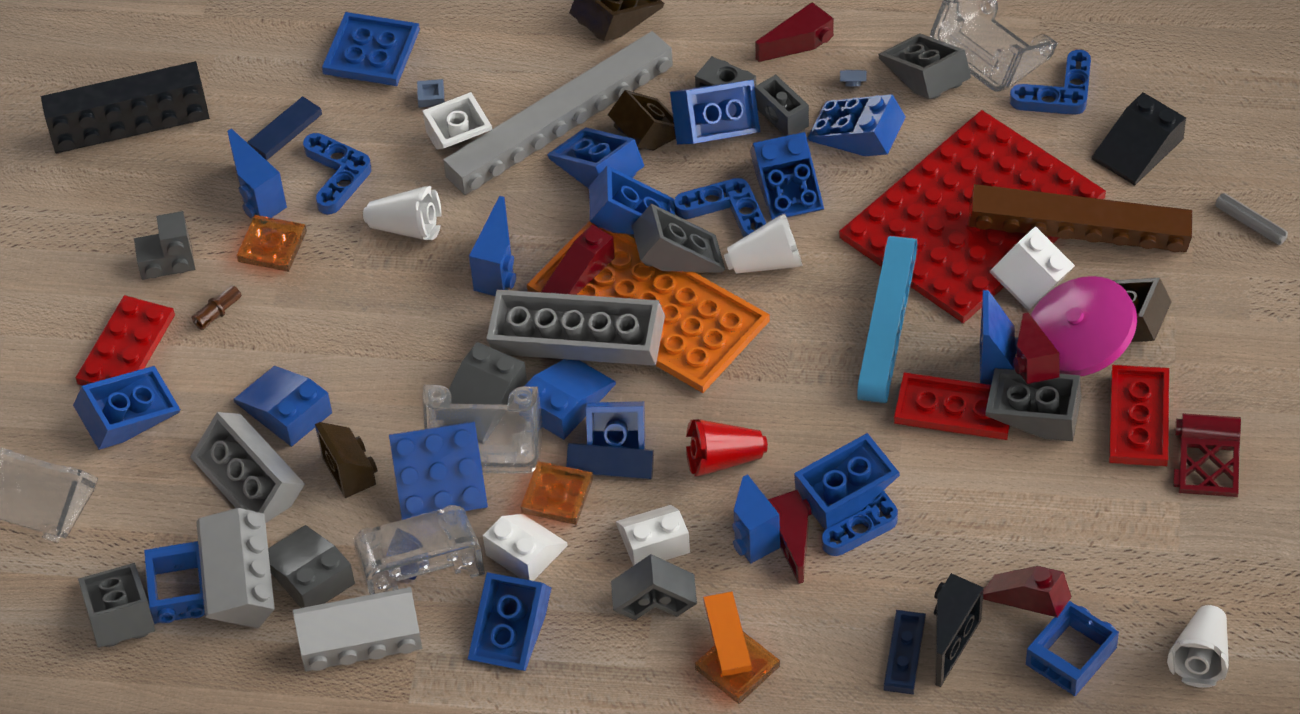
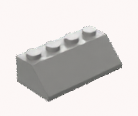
[190,412,305,523]
[196,508,275,628]
[293,587,423,672]

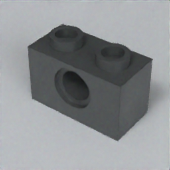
[695,56,757,88]
[755,74,809,136]

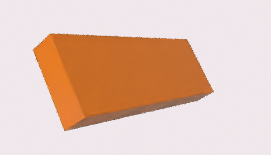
[703,591,752,677]

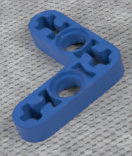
[1010,50,1091,115]
[303,133,371,215]
[674,178,766,238]
[822,490,898,556]

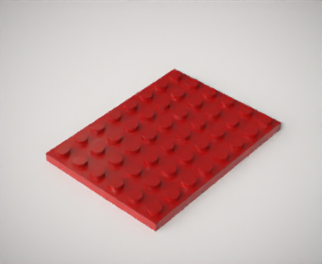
[839,110,1106,324]

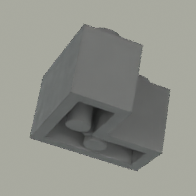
[134,211,196,280]
[611,554,697,620]

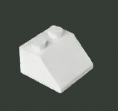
[423,92,492,149]
[990,226,1075,311]
[616,505,690,566]
[483,514,568,581]

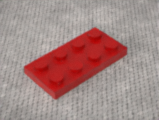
[75,295,175,386]
[1109,365,1170,467]
[894,372,1010,440]

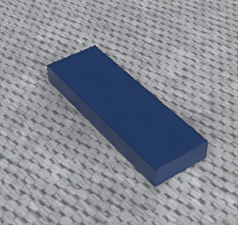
[247,96,322,160]
[566,443,654,479]
[884,610,926,695]

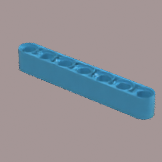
[857,236,917,403]

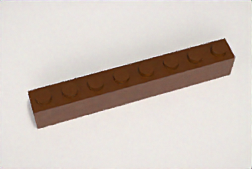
[968,184,1192,252]

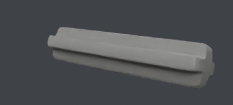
[1215,193,1288,245]

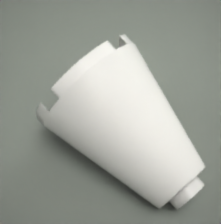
[363,186,441,240]
[724,214,803,274]
[1167,605,1229,688]

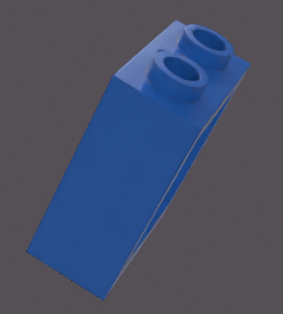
[144,541,205,624]
[1026,601,1119,696]

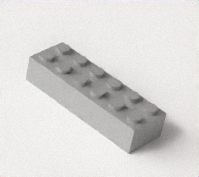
[486,290,665,366]

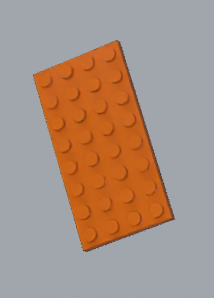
[527,221,770,393]

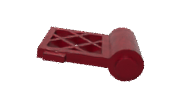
[1173,413,1241,497]

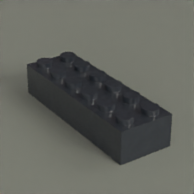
[40,61,210,154]

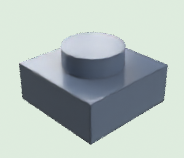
[840,70,867,86]
[417,79,445,108]

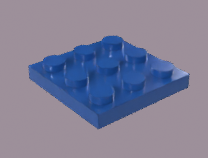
[322,12,420,86]
[389,421,488,521]

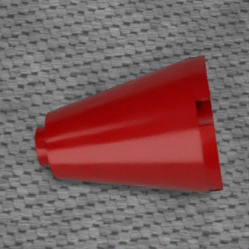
[686,419,768,476]

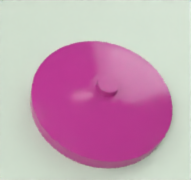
[1031,276,1137,377]

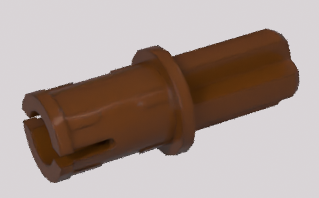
[191,285,242,330]

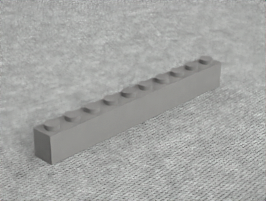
[443,31,673,195]

